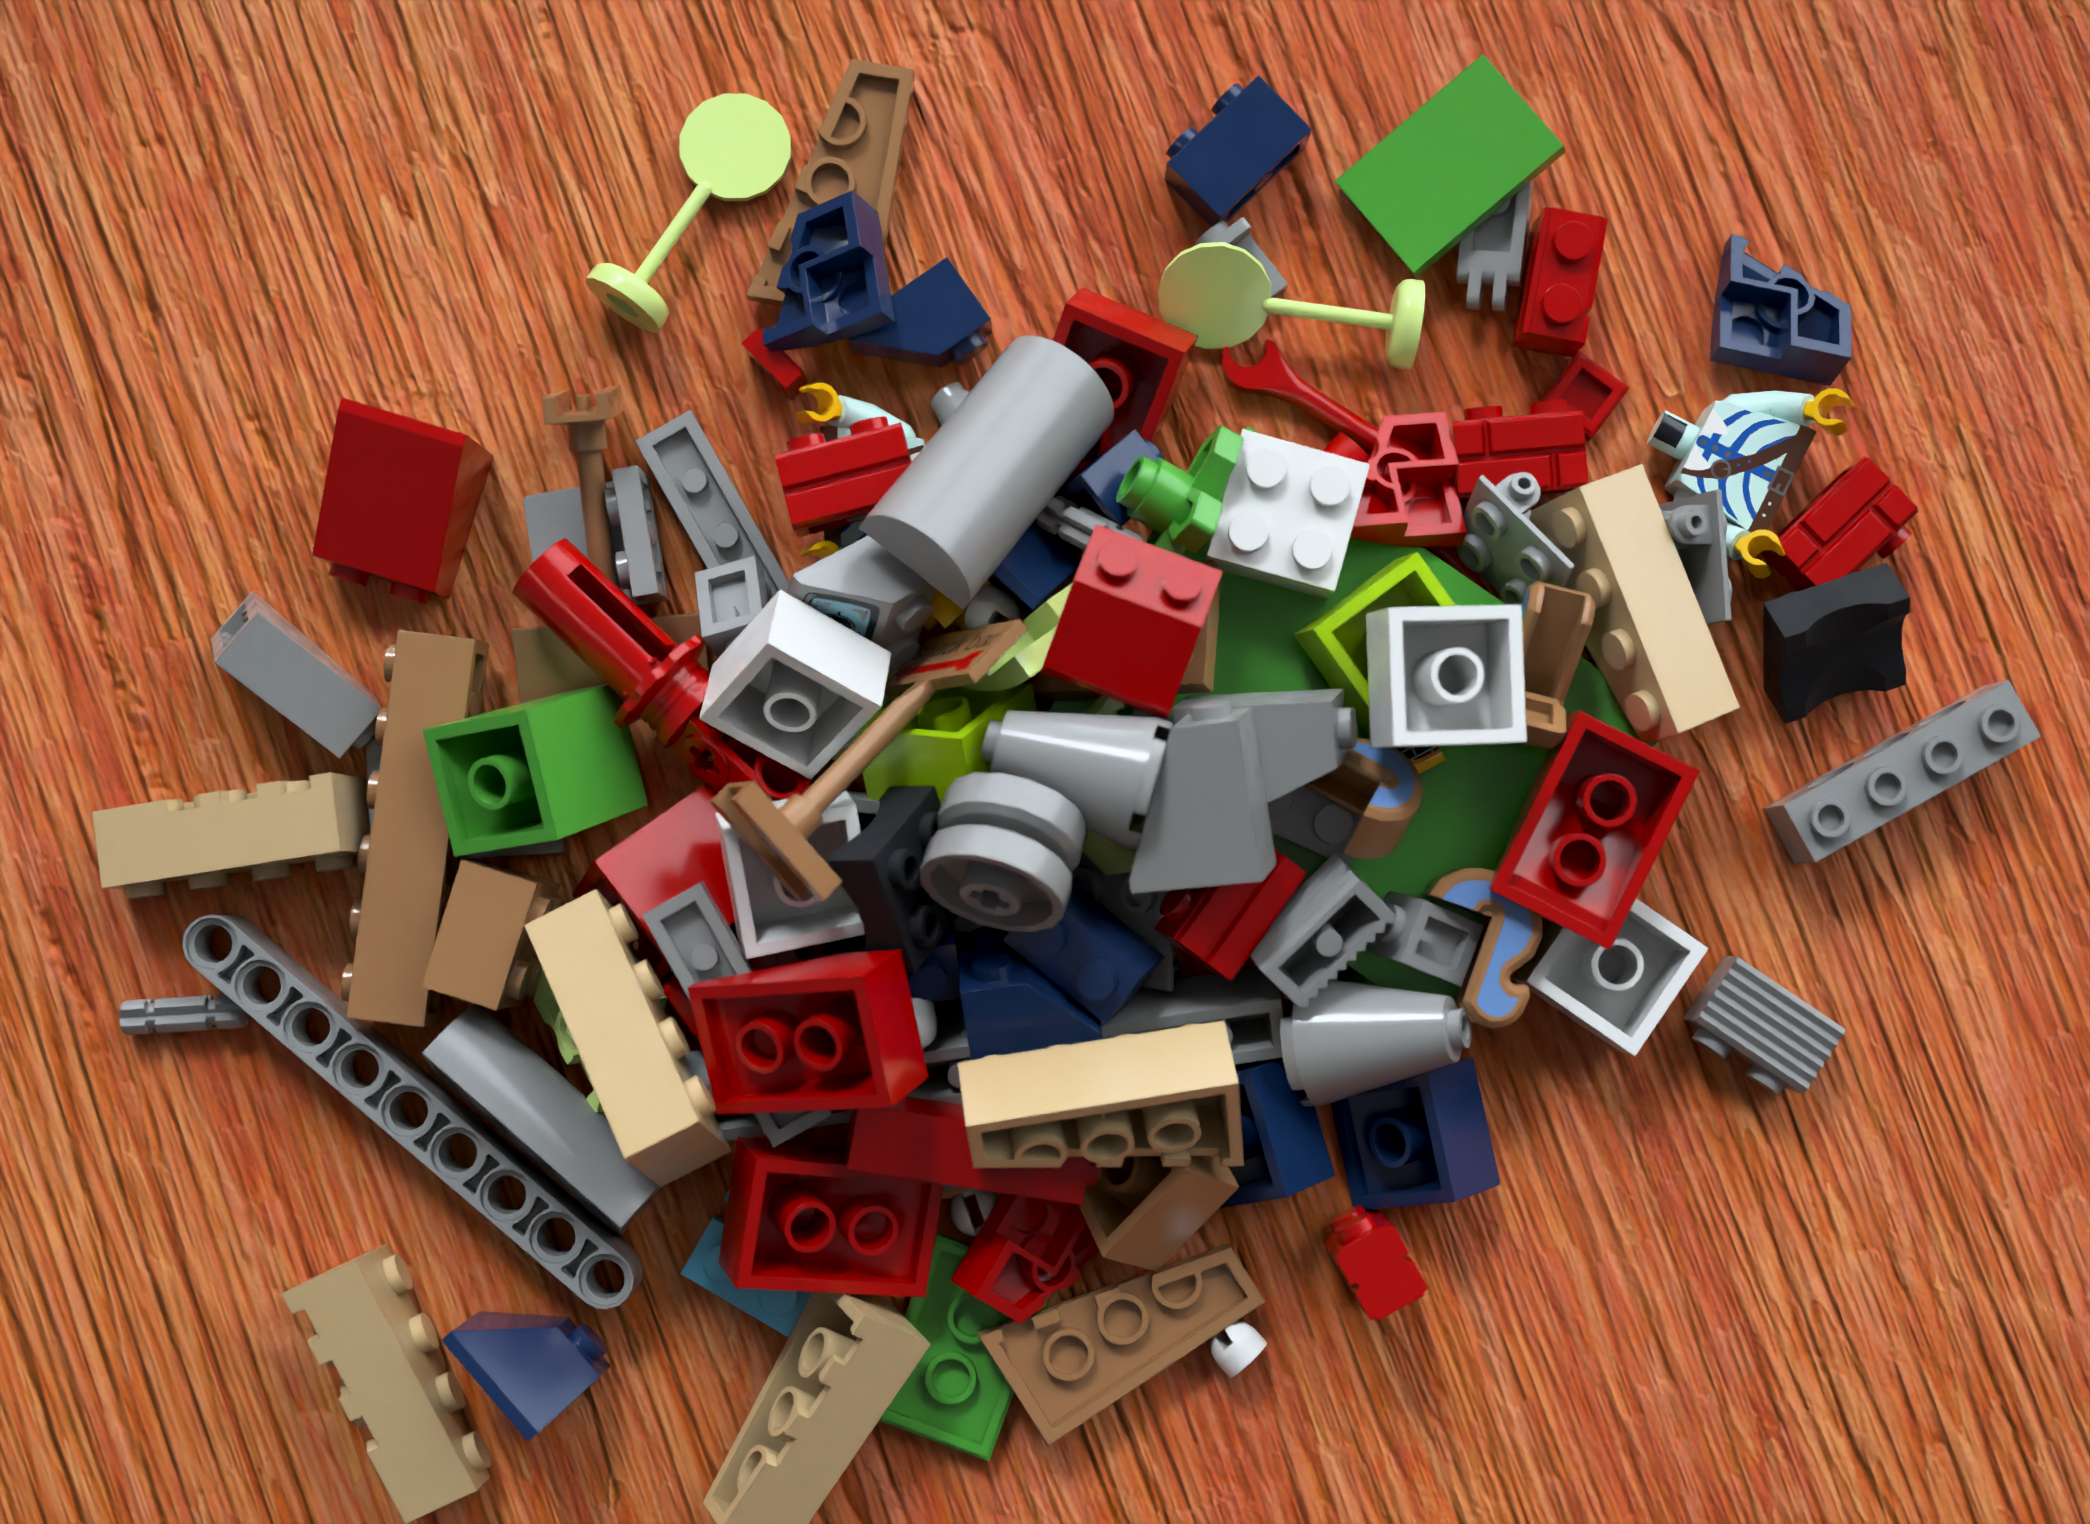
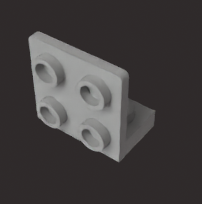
[523,465,669,606]

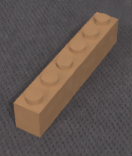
[341,630,489,1027]

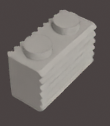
[1250,853,1395,1007]
[1683,955,1846,1096]

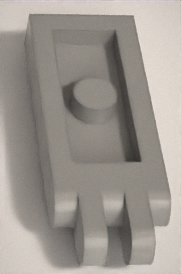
[1457,179,1534,311]

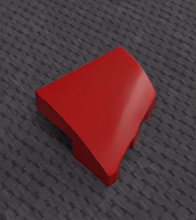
[1350,411,1467,547]
[950,1193,1100,1324]

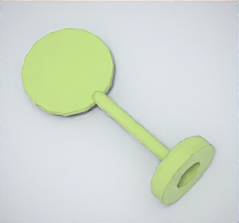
[585,93,791,333]
[1158,242,1425,370]

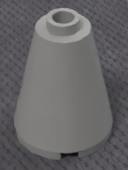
[981,710,1173,851]
[1280,979,1471,1107]

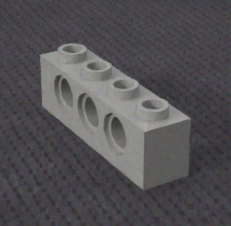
[1763,680,2041,863]

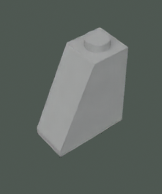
[211,591,381,758]
[1172,689,1357,803]
[1129,699,1277,894]

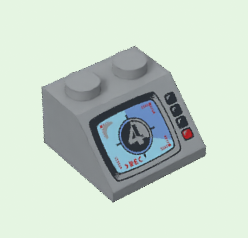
[787,536,937,671]

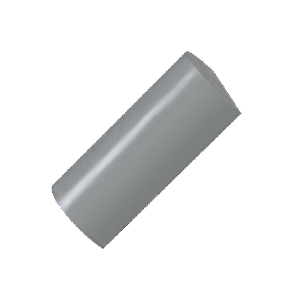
[858,335,1114,610]
[422,1004,662,1237]

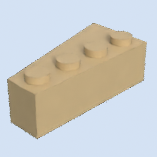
[1529,464,1740,743]
[92,772,370,899]
[524,889,732,1188]
[957,1020,1244,1168]
[281,1243,491,1524]
[703,1292,931,1524]

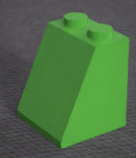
[422,684,648,857]

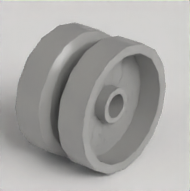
[920,773,1087,932]

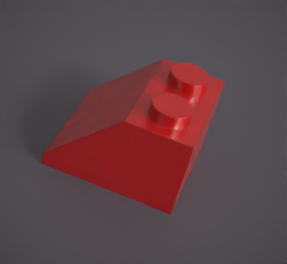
[1041,524,1223,719]

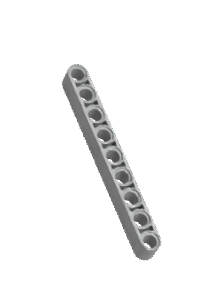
[182,914,644,1309]

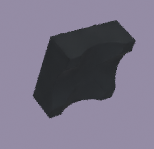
[1763,563,1910,724]
[827,786,959,973]

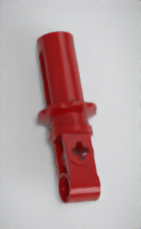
[512,538,810,802]

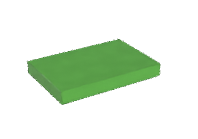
[1335,54,1566,278]
[879,1232,1049,1461]

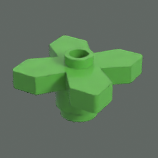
[1116,425,1244,556]

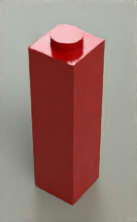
[844,1096,1100,1205]

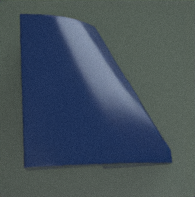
[762,191,895,352]
[1710,234,1852,386]

